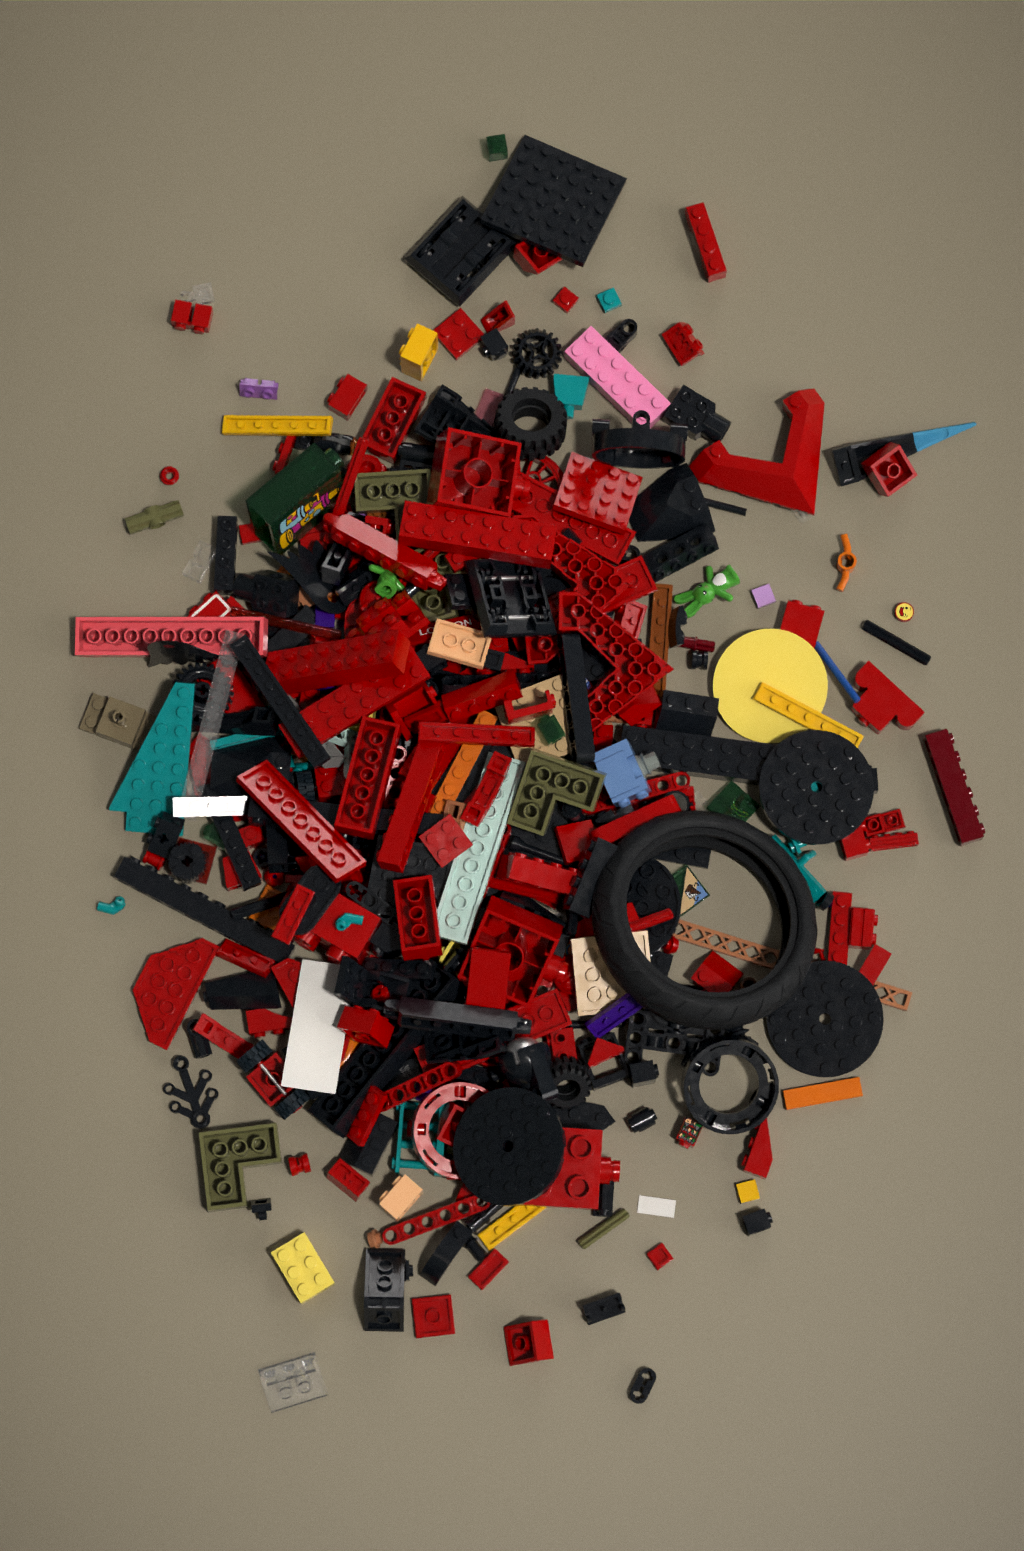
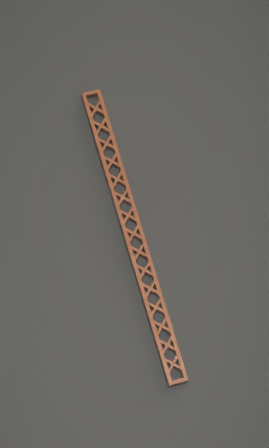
[673,920,912,1011]

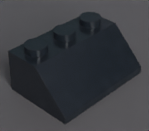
[654,690,719,736]
[369,922,403,959]
[337,1114,399,1177]

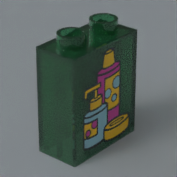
[245,443,345,555]

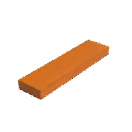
[783,1077,863,1110]

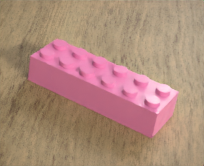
[564,326,671,429]

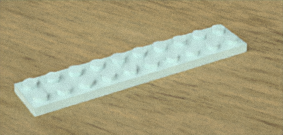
[437,752,526,946]

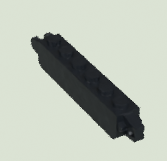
[383,996,532,1042]

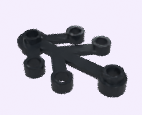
[163,1056,219,1129]

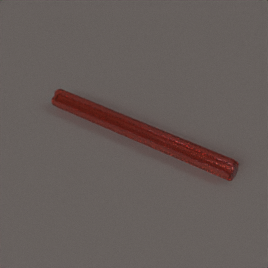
[230,606,341,640]

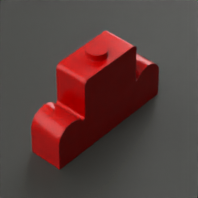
[851,661,925,734]

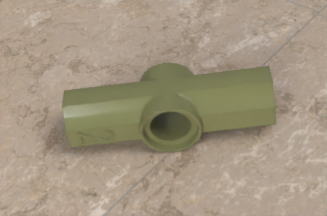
[125,500,184,535]

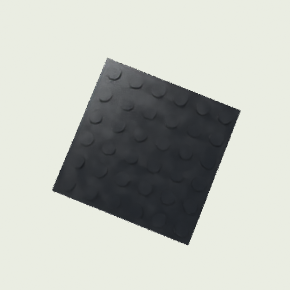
[480,135,627,267]

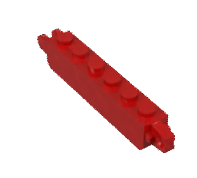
[323,513,447,591]

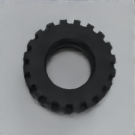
[494,387,567,461]

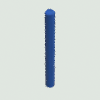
[814,641,861,703]

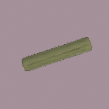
[578,1209,630,1249]

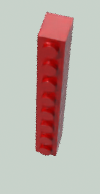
[376,742,448,873]

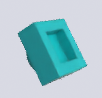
[597,287,622,313]

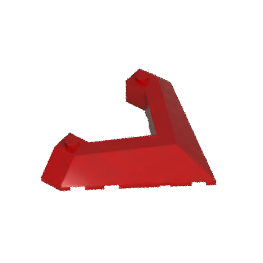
[689,388,825,516]
[512,514,635,665]
[558,591,674,732]

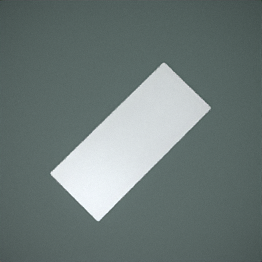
[281,959,350,1094]

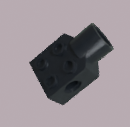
[663,384,732,443]
[233,570,300,618]

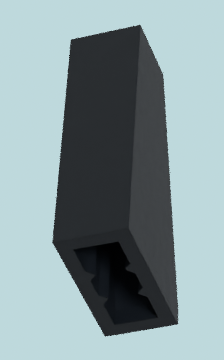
[203,970,282,1010]

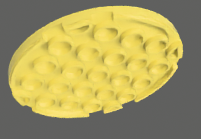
[713,629,828,743]

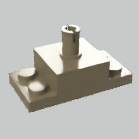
[79,693,157,751]

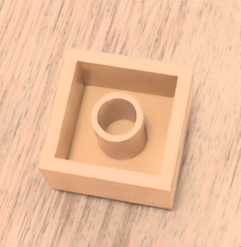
[379,1174,423,1223]

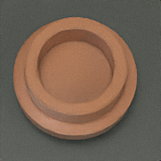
[367,1229,383,1249]

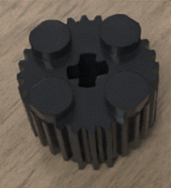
[168,842,208,884]

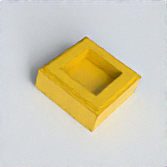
[736,1179,760,1204]

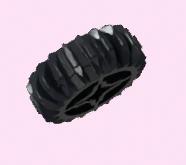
[512,328,563,379]

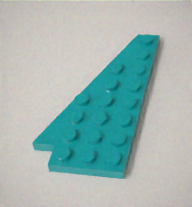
[109,681,195,836]

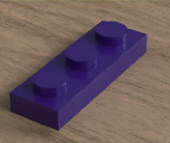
[585,993,643,1039]

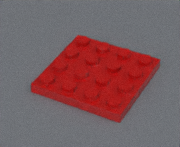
[552,452,643,535]

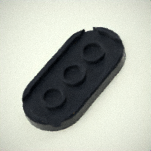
[279,865,342,935]

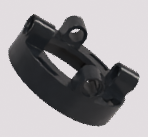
[592,410,688,469]
[681,1035,779,1134]

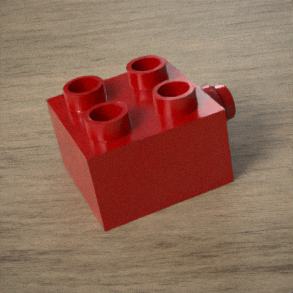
[426,427,530,517]
[279,889,382,966]
[457,895,569,1008]
[520,1127,620,1210]

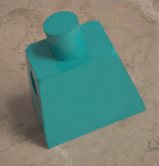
[553,374,589,419]

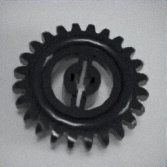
[171,662,234,722]

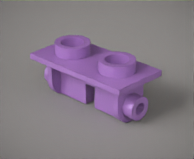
[239,378,279,400]

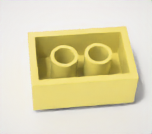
[271,1232,335,1304]

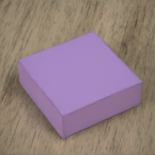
[751,584,776,609]

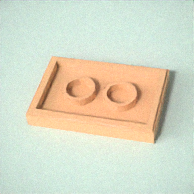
[427,618,492,670]

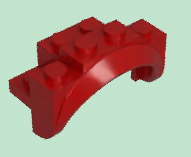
[344,590,431,639]

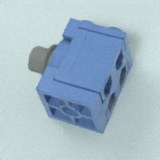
[594,739,661,808]

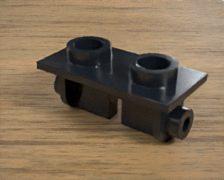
[593,1181,614,1217]

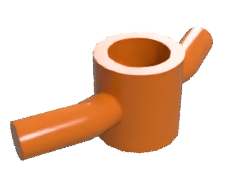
[836,534,857,592]

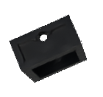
[577,1032,631,1091]

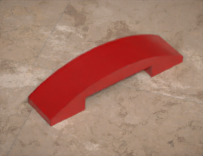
[460,751,512,827]
[192,1013,263,1069]

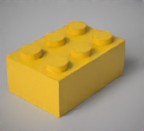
[399,323,438,382]

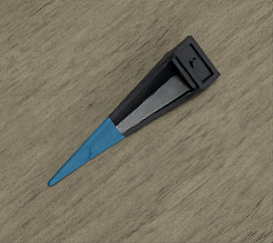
[831,422,977,487]

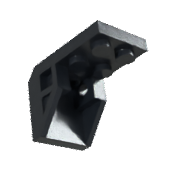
[334,956,413,1017]
[364,1249,405,1332]

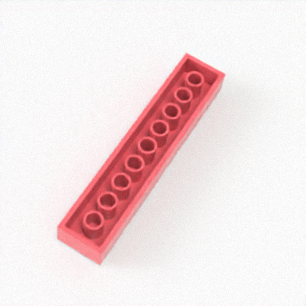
[75,617,268,657]

